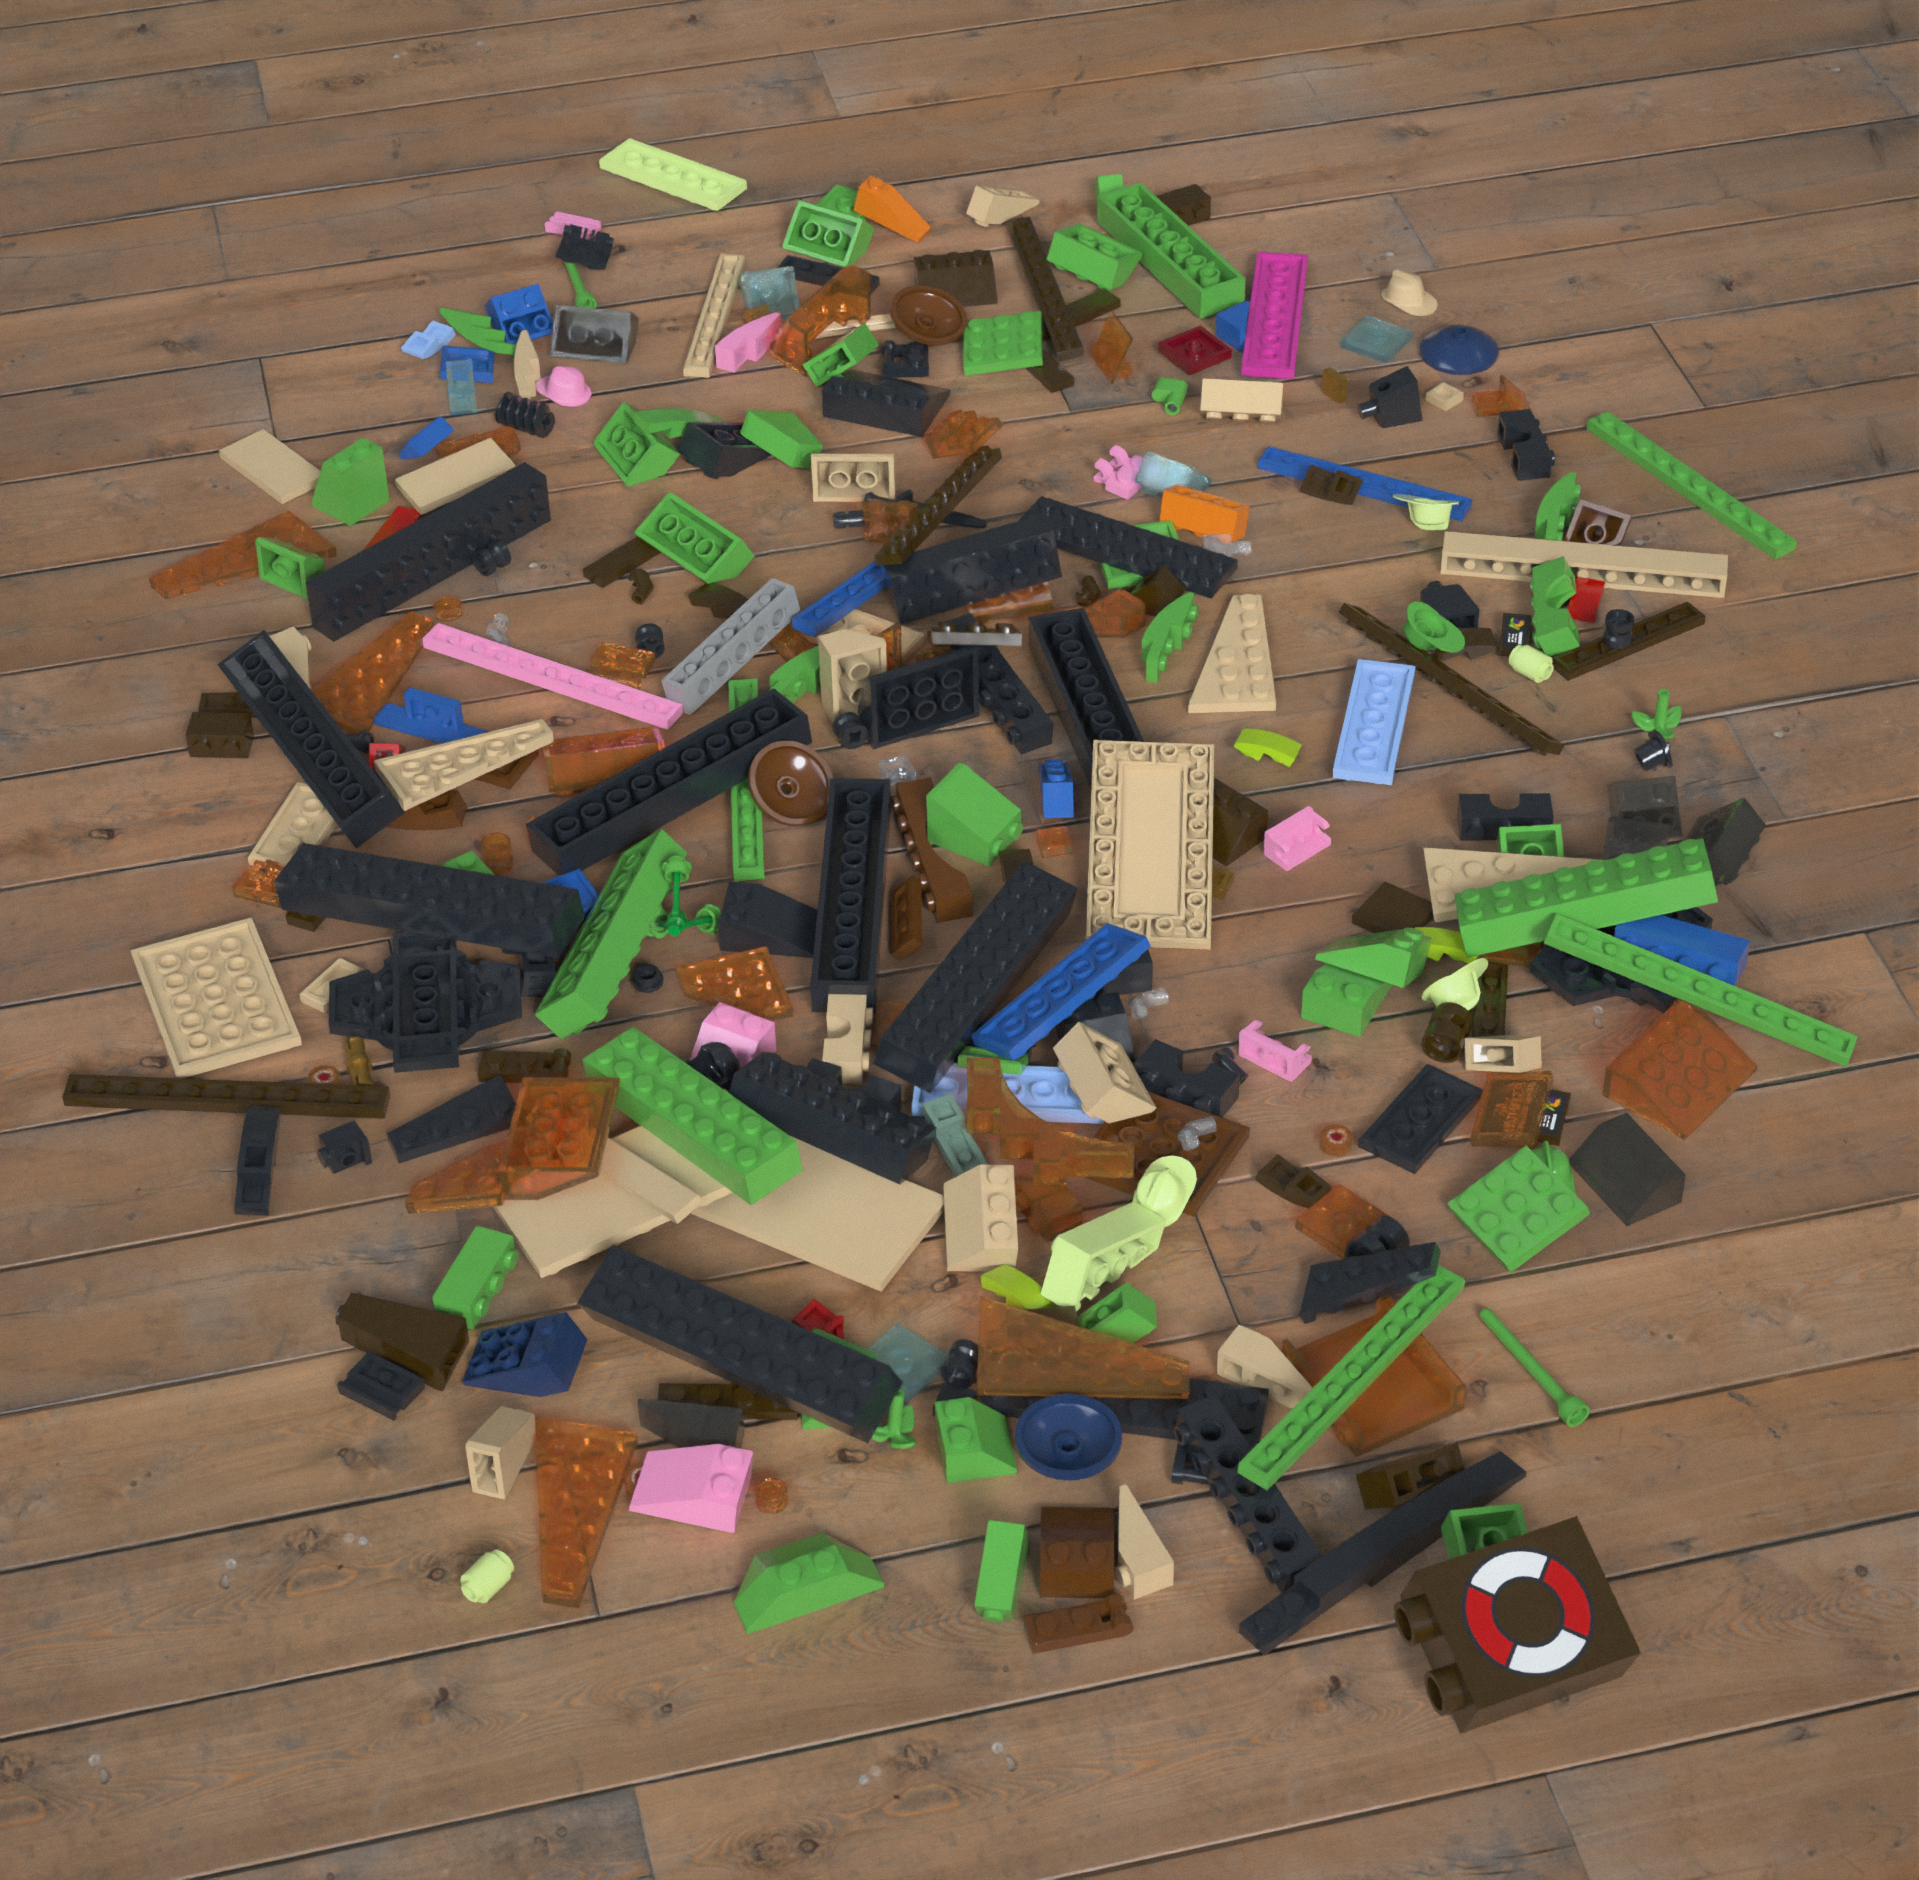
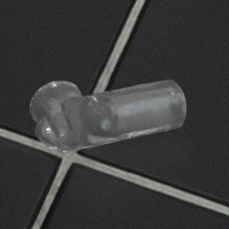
[486,613,510,646]
[1128,988,1169,1019]
[1177,1116,1216,1151]

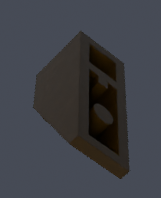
[1356,1442,1465,1509]

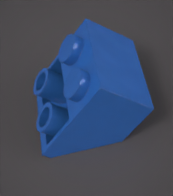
[485,284,556,344]

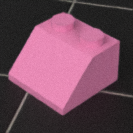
[690,1002,776,1068]

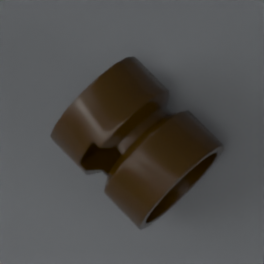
[1421,1002,1473,1063]

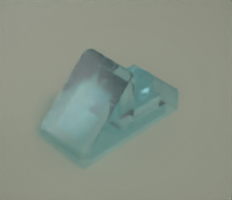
[445,359,477,415]

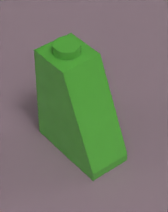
[802,323,879,387]
[740,410,823,469]
[974,1520,1030,1623]

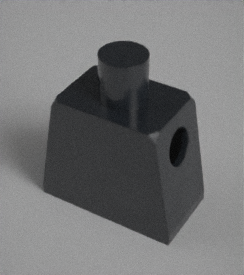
[1357,366,1422,428]
[1420,581,1479,629]

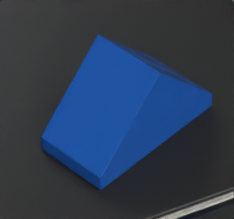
[1216,301,1250,352]

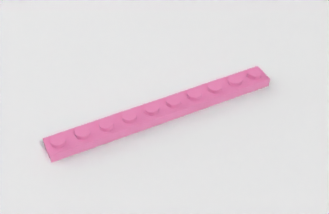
[422,623,683,730]

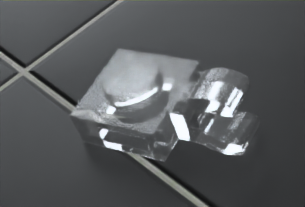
[1202,534,1251,557]
[878,755,916,786]

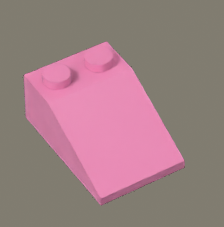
[629,1444,753,1533]

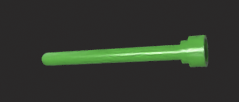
[564,261,597,315]
[1479,1308,1590,1427]

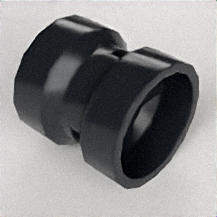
[472,539,511,576]
[1603,609,1635,649]
[941,1339,984,1388]

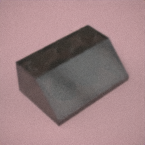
[550,305,639,364]
[1685,797,1766,886]
[1569,1112,1686,1227]

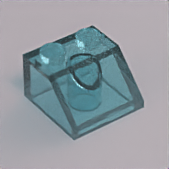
[740,266,801,322]
[1134,451,1212,497]

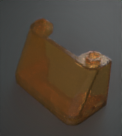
[770,265,871,377]

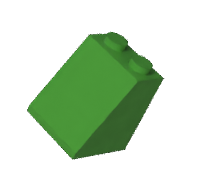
[312,437,390,526]
[926,762,1023,867]

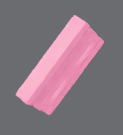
[545,211,601,240]

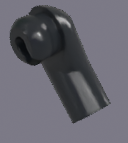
[1212,1047,1249,1086]

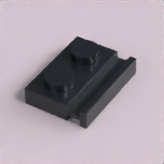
[337,1352,425,1421]

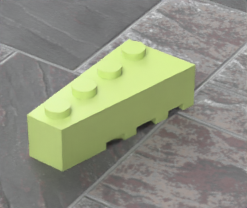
[1041,1201,1166,1311]

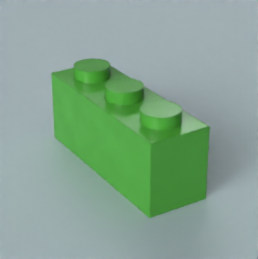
[433,1226,518,1330]

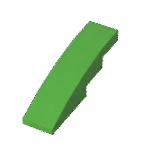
[440,307,517,355]
[633,408,727,439]

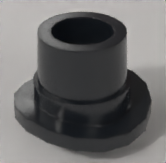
[1634,730,1673,771]

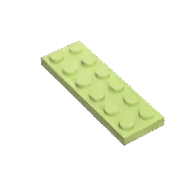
[599,138,747,211]

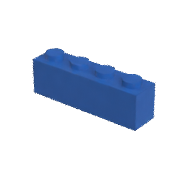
[1614,915,1750,986]

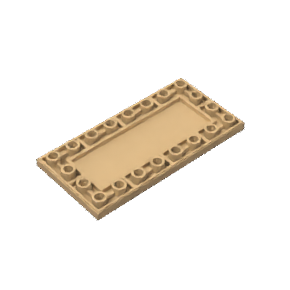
[1086,740,1214,950]
[487,1089,733,1278]
[691,1136,944,1292]

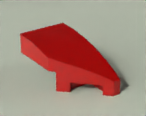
[792,1298,844,1340]

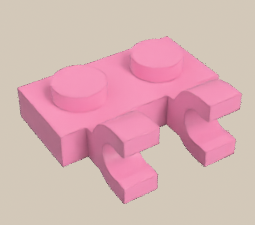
[1094,445,1158,500]

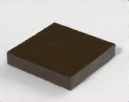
[1352,882,1434,933]

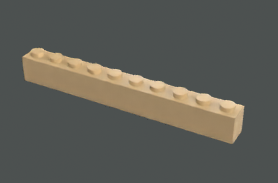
[1441,531,1728,598]

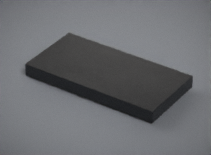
[1358,1064,1483,1174]

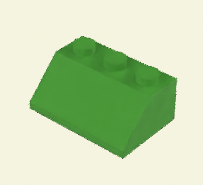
[782,200,875,269]
[1047,223,1143,291]
[592,401,680,486]

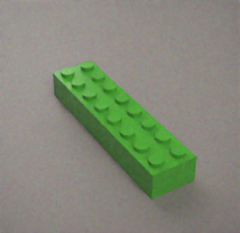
[1097,182,1245,319]
[535,828,687,1040]
[1454,838,1718,958]
[582,1027,803,1205]

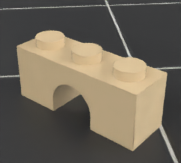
[822,994,873,1085]

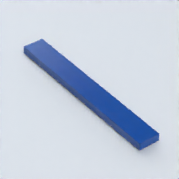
[1258,446,1472,522]

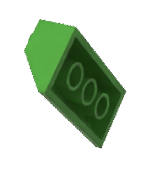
[634,491,755,584]

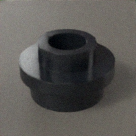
[632,964,664,993]

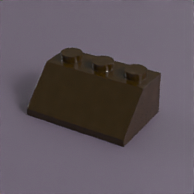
[914,249,998,307]
[1212,778,1268,866]

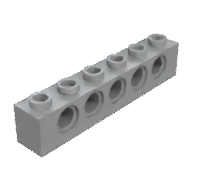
[661,578,801,715]

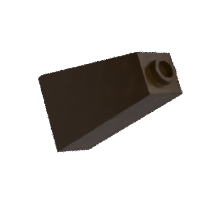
[336,1292,469,1391]

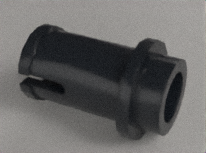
[345,730,374,754]

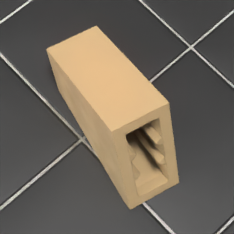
[465,1406,537,1500]

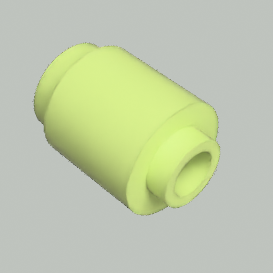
[1509,645,1554,683]
[460,1549,514,1603]

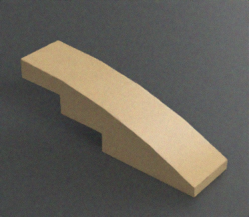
[514,330,541,399]

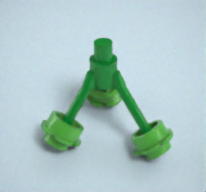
[647,856,722,938]

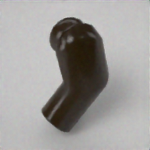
[629,569,654,604]
[1076,576,1102,608]

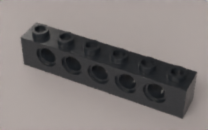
[938,613,1054,755]
[1174,1394,1323,1593]

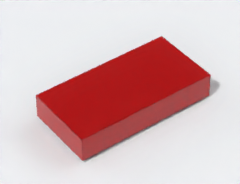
[1568,577,1605,623]

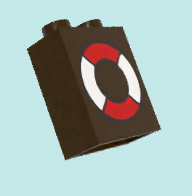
[1394,1516,1641,1734]

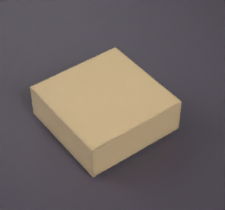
[1426,382,1464,411]

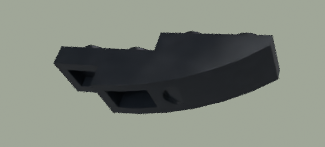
[234,1106,281,1216]

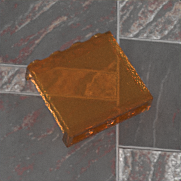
[1282,1295,1466,1457]

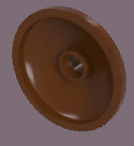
[890,285,967,346]
[748,741,833,827]

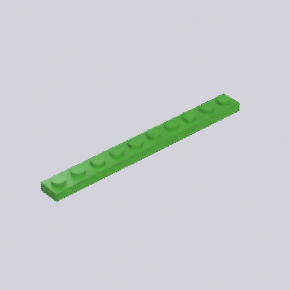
[1587,411,1797,559]
[728,678,765,881]
[1544,913,1858,1067]
[1238,1265,1465,1490]

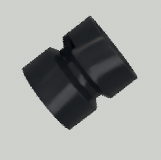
[1346,1215,1410,1258]

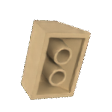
[1200,378,1284,423]
[811,454,896,502]
[818,629,887,722]
[1053,1022,1156,1123]
[943,1165,1018,1272]

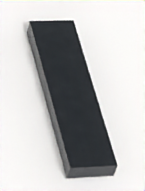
[777,255,880,297]

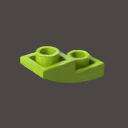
[1233,728,1302,767]
[1415,927,1478,964]
[981,1264,1055,1311]

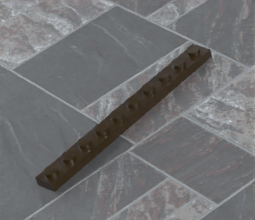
[1006,216,1084,362]
[874,446,1002,566]
[1339,603,1565,756]
[62,1074,390,1119]

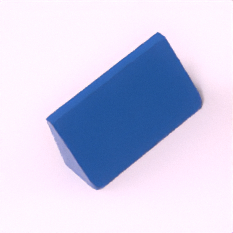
[398,416,454,459]

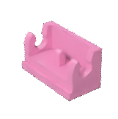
[1264,806,1331,871]
[1238,1020,1312,1082]

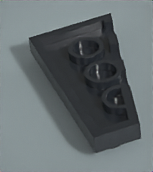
[387,1074,523,1164]
[1299,1242,1441,1324]

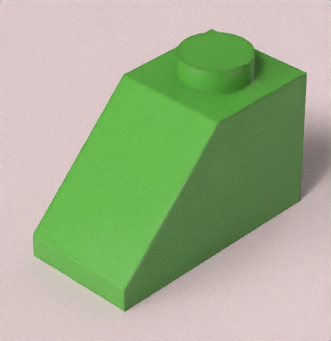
[1077,1282,1157,1346]

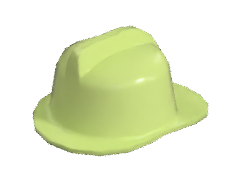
[1393,494,1459,530]
[1421,958,1488,1011]
[1132,1155,1197,1227]

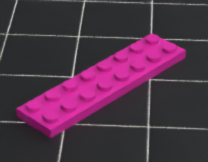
[1241,252,1308,379]

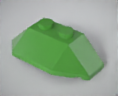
[734,1532,884,1634]

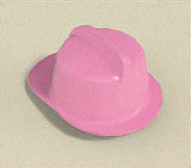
[535,366,592,407]

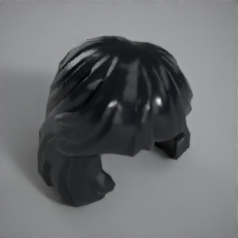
[685,1042,741,1093]

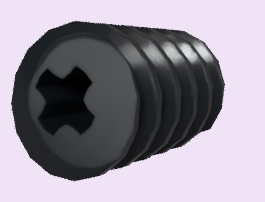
[495,392,555,438]

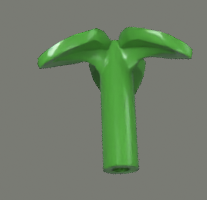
[1632,689,1682,739]
[871,1389,916,1449]

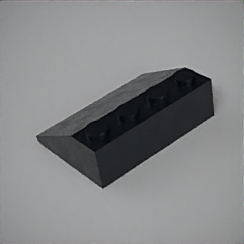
[822,370,951,437]
[858,645,979,749]

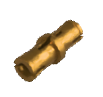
[344,1036,374,1086]

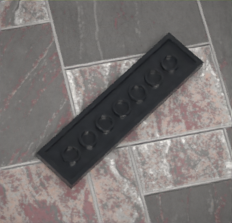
[1018,496,1238,599]
[980,1352,1269,1449]

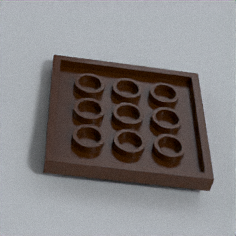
[1073,1092,1250,1217]

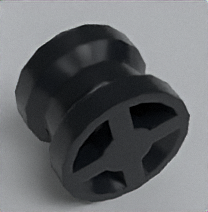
[635,623,665,660]
[832,712,868,749]

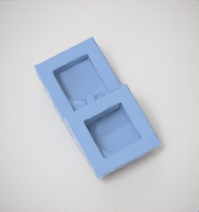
[401,321,456,359]

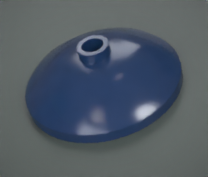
[1420,325,1499,375]
[1015,1393,1122,1480]

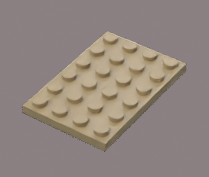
[130,917,302,1079]

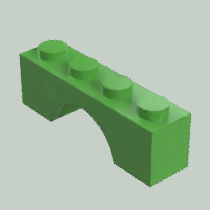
[1530,556,1580,657]

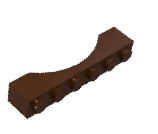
[891,777,973,923]

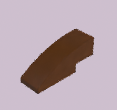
[386,789,467,831]

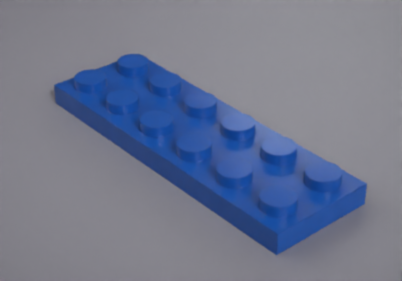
[971,923,1151,1061]

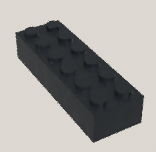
[883,514,1062,625]
[729,1052,936,1185]

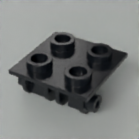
[555,224,614,270]

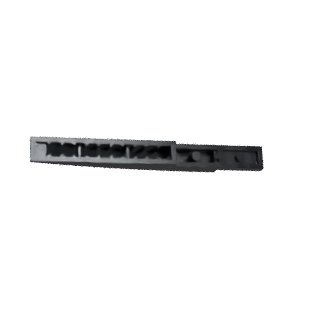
[1239,1451,1527,1655]

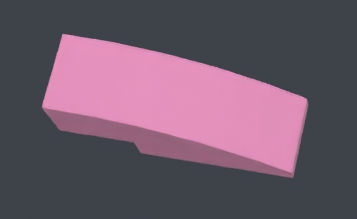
[715,312,781,373]

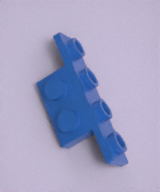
[374,687,486,744]

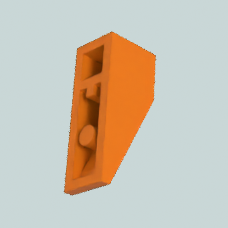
[854,175,931,243]

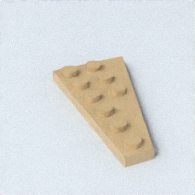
[1188,594,1276,713]
[374,719,554,811]
[1423,847,1604,922]

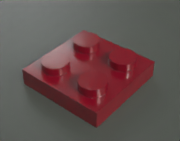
[1158,325,1232,375]

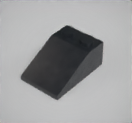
[678,422,772,479]
[718,882,818,958]

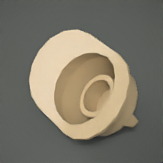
[1381,269,1438,316]

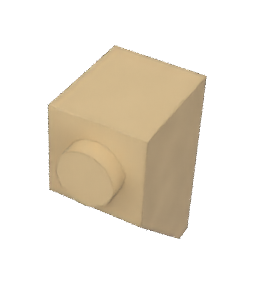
[1464,1035,1542,1073]

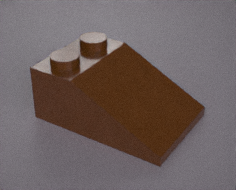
[1040,1507,1114,1598]

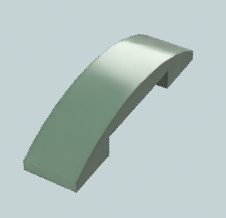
[922,1093,989,1177]

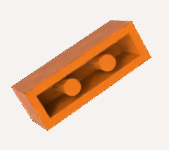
[1159,484,1250,544]

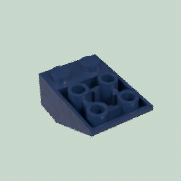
[462,1312,588,1397]

